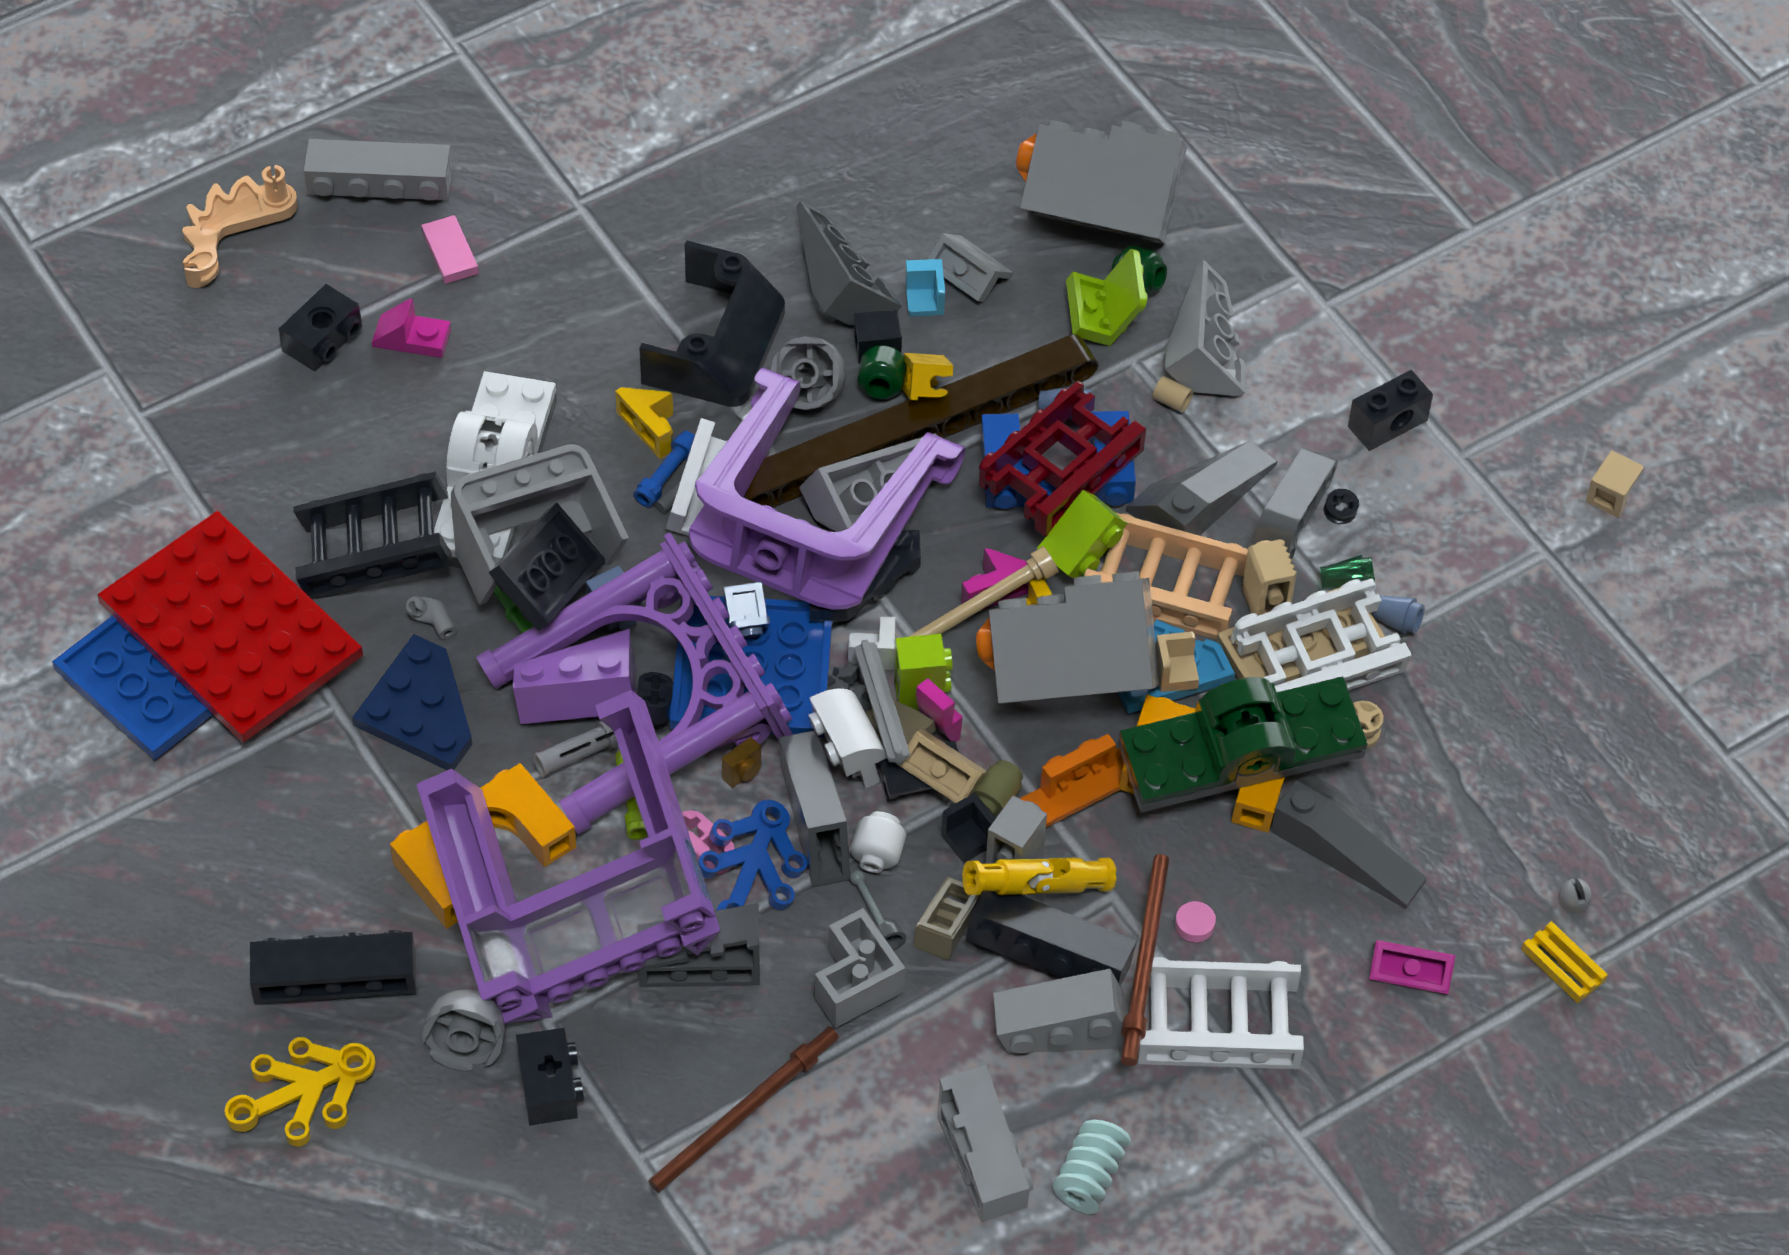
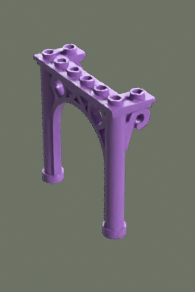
[476,532,793,835]

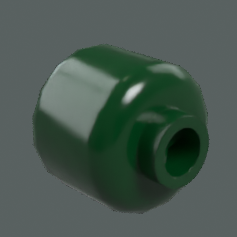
[1112,246,1167,296]
[857,346,906,400]

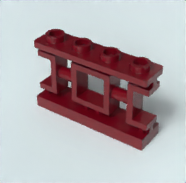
[979,381,1146,537]

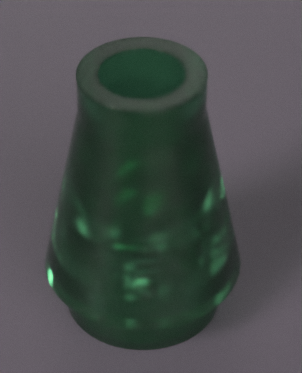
[1320,554,1375,589]

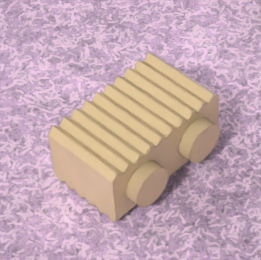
[1242,539,1297,616]

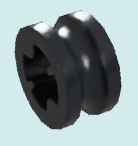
[1323,489,1359,525]

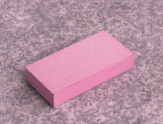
[421,215,479,284]

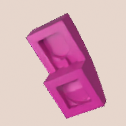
[916,679,963,742]

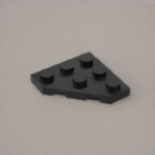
[809,530,921,621]

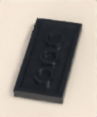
[489,503,606,631]

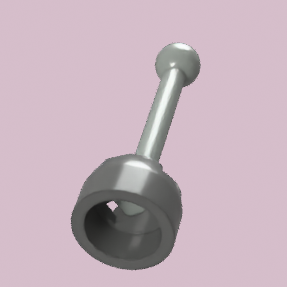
[850,870,906,951]

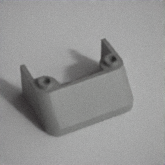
[451,444,629,605]

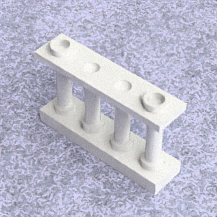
[1138,957,1304,1070]

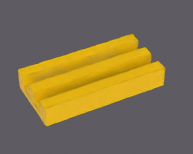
[1521,921,1608,1004]

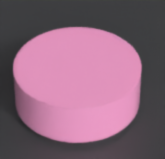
[1175,901,1216,943]

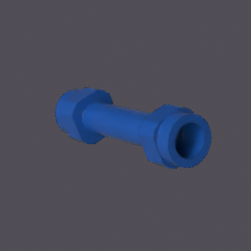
[633,431,695,508]

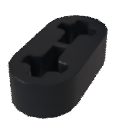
[637,672,673,724]

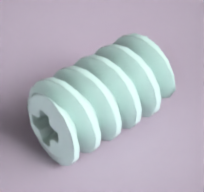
[1053,1119,1131,1215]

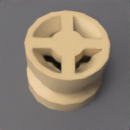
[1353,701,1383,749]

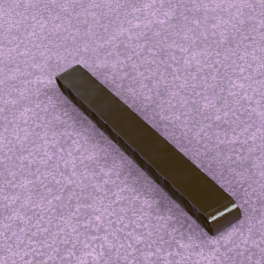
[743,334,1099,508]

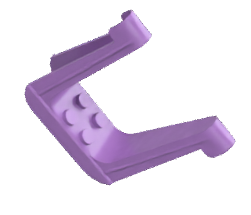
[688,367,966,610]

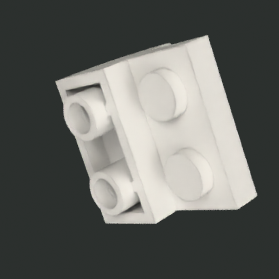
[808,689,887,788]

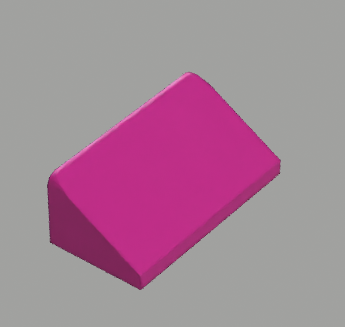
[1369,940,1456,994]

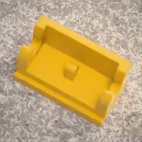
[902,353,954,400]

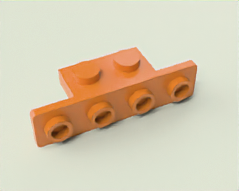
[1019,734,1124,828]

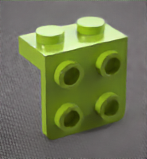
[1066,249,1147,346]

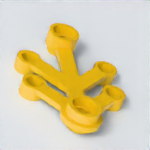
[224,1037,376,1147]

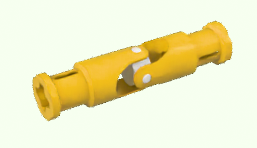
[962,857,1117,895]

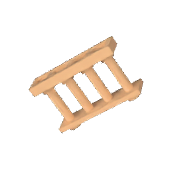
[1084,513,1248,640]

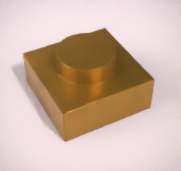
[721,737,761,789]

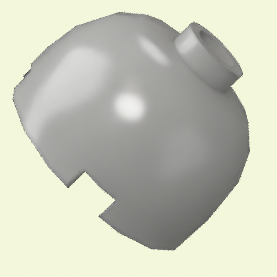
[771,336,846,410]
[421,989,505,1071]

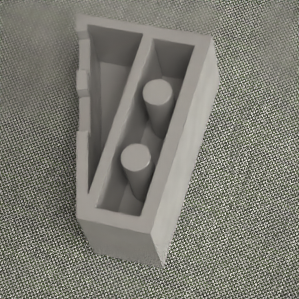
[993,969,1130,1054]

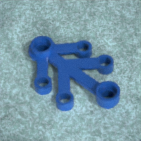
[696,800,808,911]

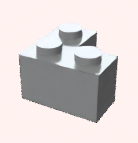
[815,908,905,1028]

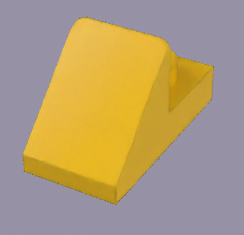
[615,387,673,459]

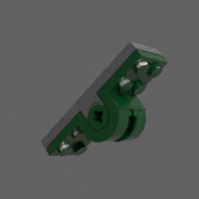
[1118,676,1368,812]

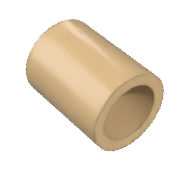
[1152,376,1194,413]

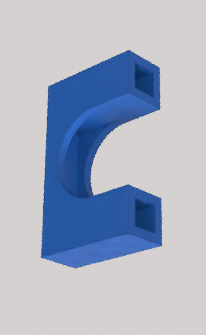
[981,411,1136,509]

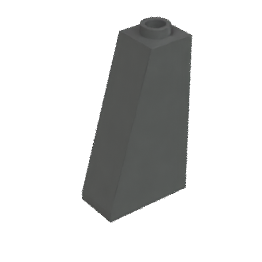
[778,731,850,887]

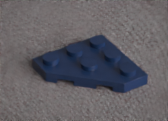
[352,634,472,770]

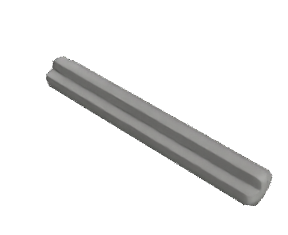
[855,640,910,765]

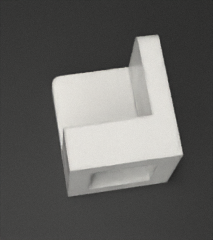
[848,617,896,670]

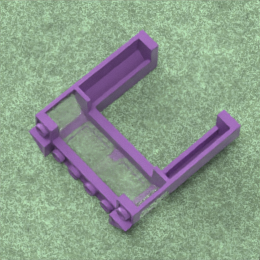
[416,690,721,1024]

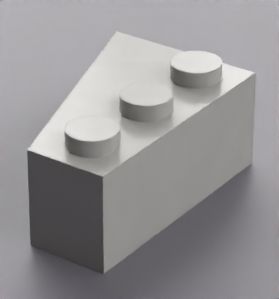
[937,1064,1033,1222]

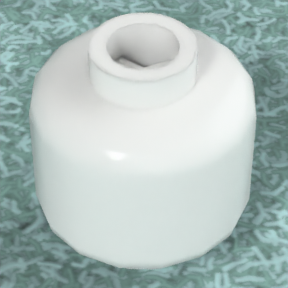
[850,811,906,873]

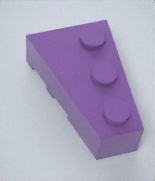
[513,629,636,724]

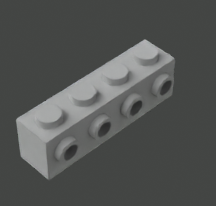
[304,139,452,200]

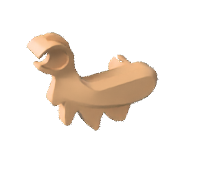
[182,165,298,288]

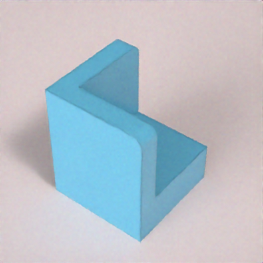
[905,259,945,316]

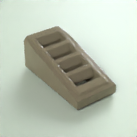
[914,877,983,960]

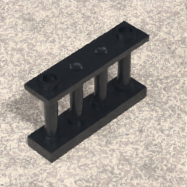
[293,471,453,599]

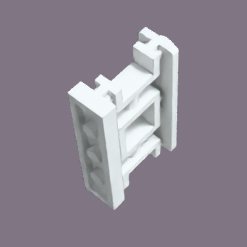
[1230,579,1412,692]

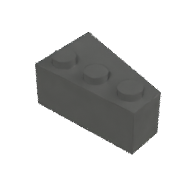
[638,903,760,987]

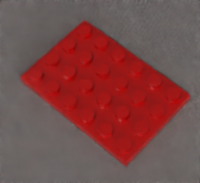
[97,510,363,743]

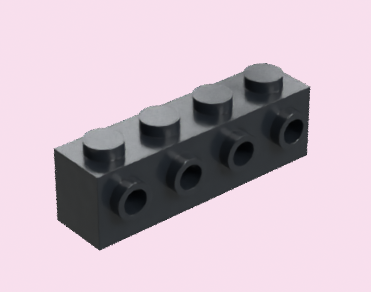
[966,891,1137,986]
[250,930,416,1004]

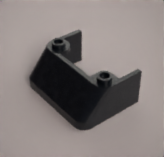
[639,240,785,407]

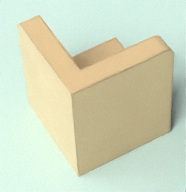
[1586,450,1643,518]
[1156,631,1199,692]

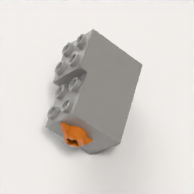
[1016,120,1187,244]
[976,571,1160,703]

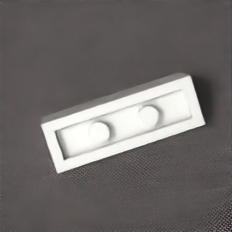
[665,418,727,536]

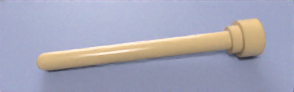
[894,546,1059,652]

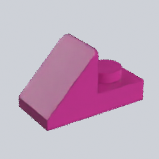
[372,299,451,358]
[961,548,1035,611]

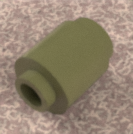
[972,760,1023,818]

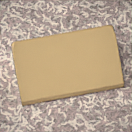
[899,729,987,803]

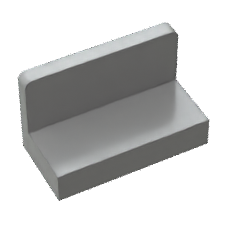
[927,233,1013,302]

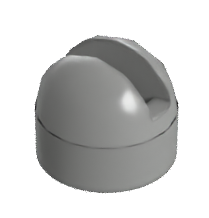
[1558,878,1592,913]

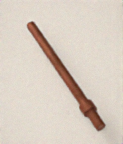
[1121,854,1169,1066]
[648,1026,839,1193]

